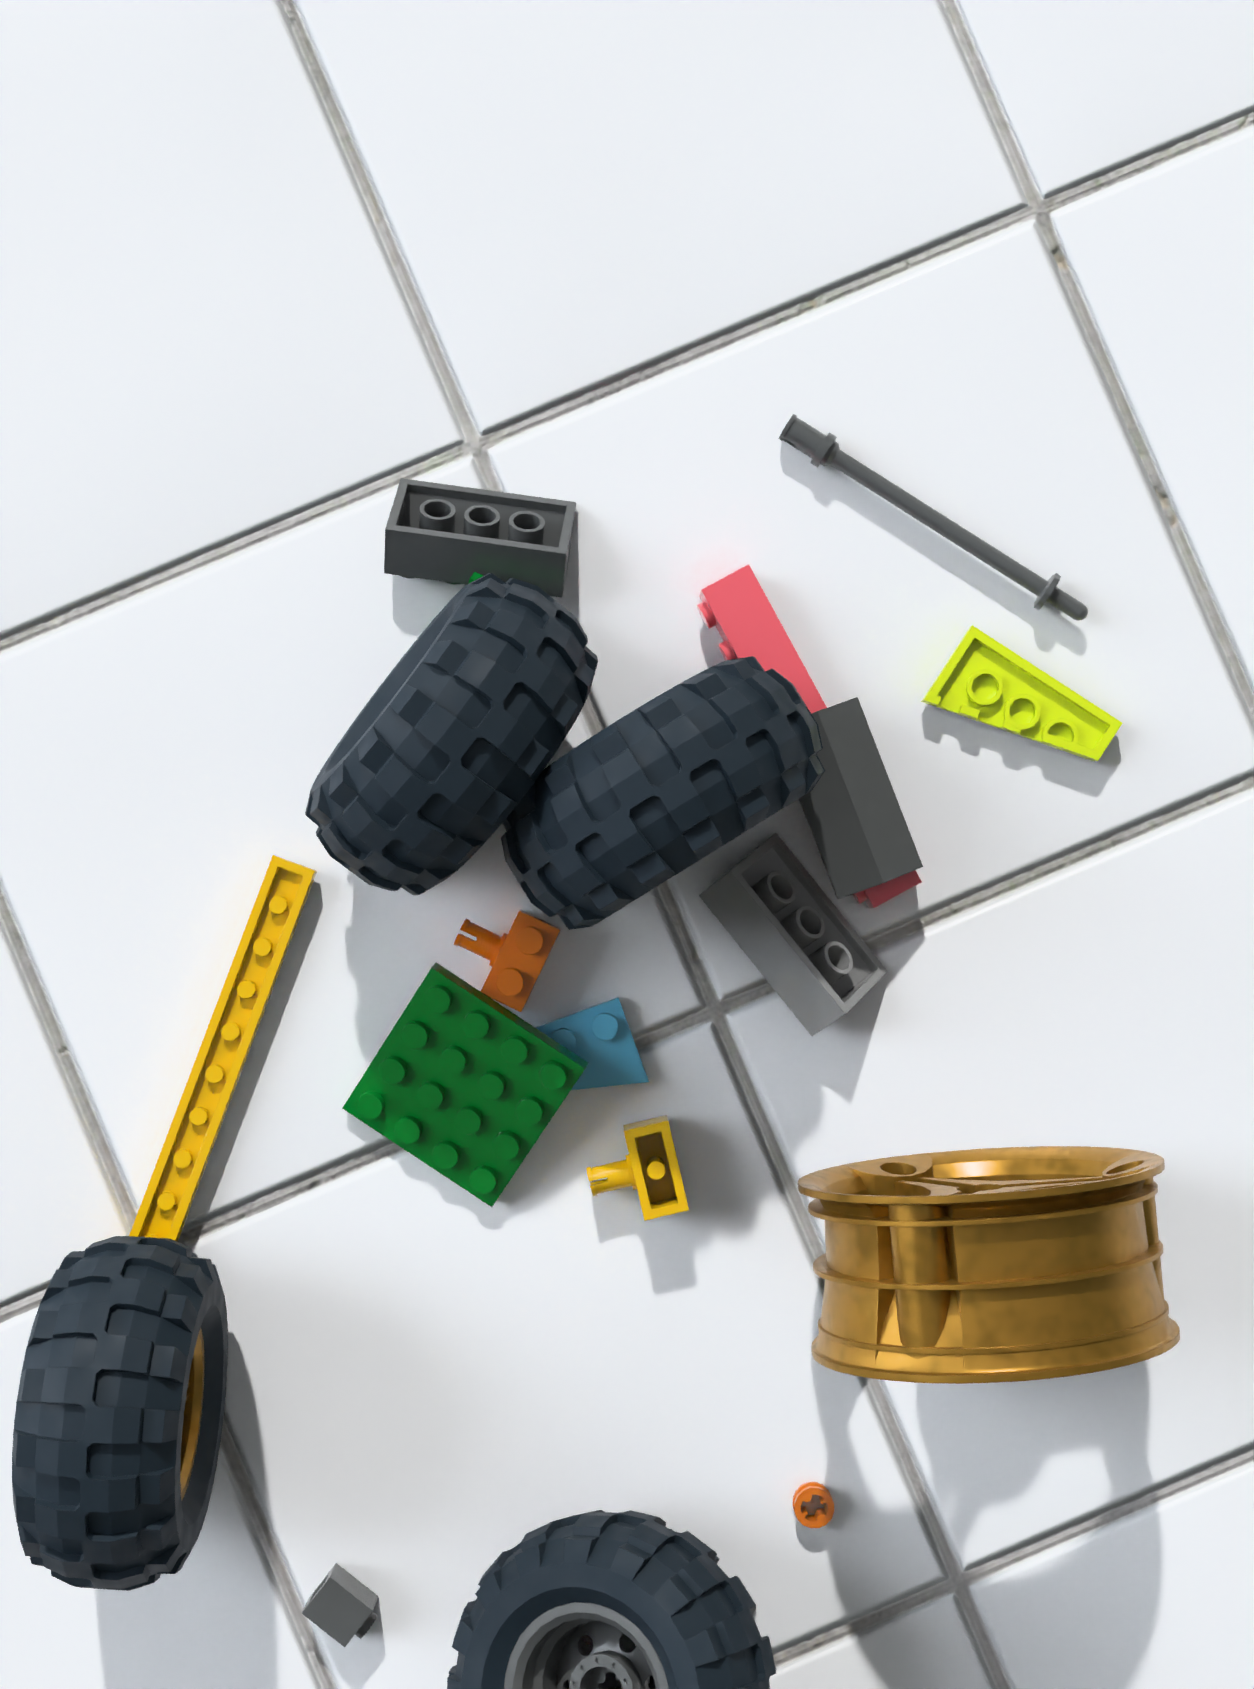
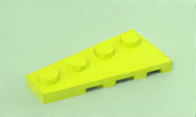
[921,625,1122,762]

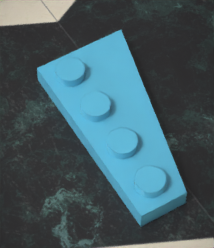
[535,997,649,1090]

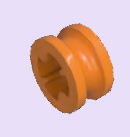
[793,1482,834,1528]

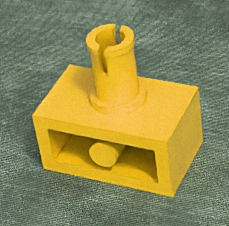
[586,1115,689,1221]

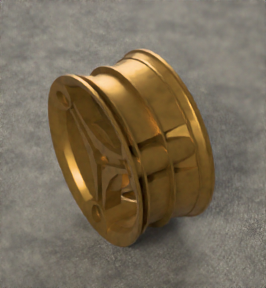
[798,1146,1180,1384]

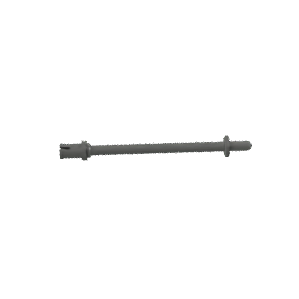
[778,414,1088,621]

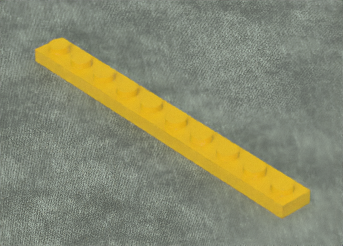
[129,855,317,1242]

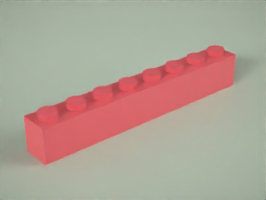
[697,564,922,908]

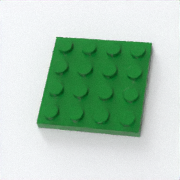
[342,962,588,1207]

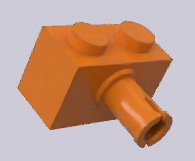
[454,910,562,1012]

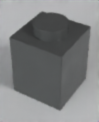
[302,1563,378,1647]

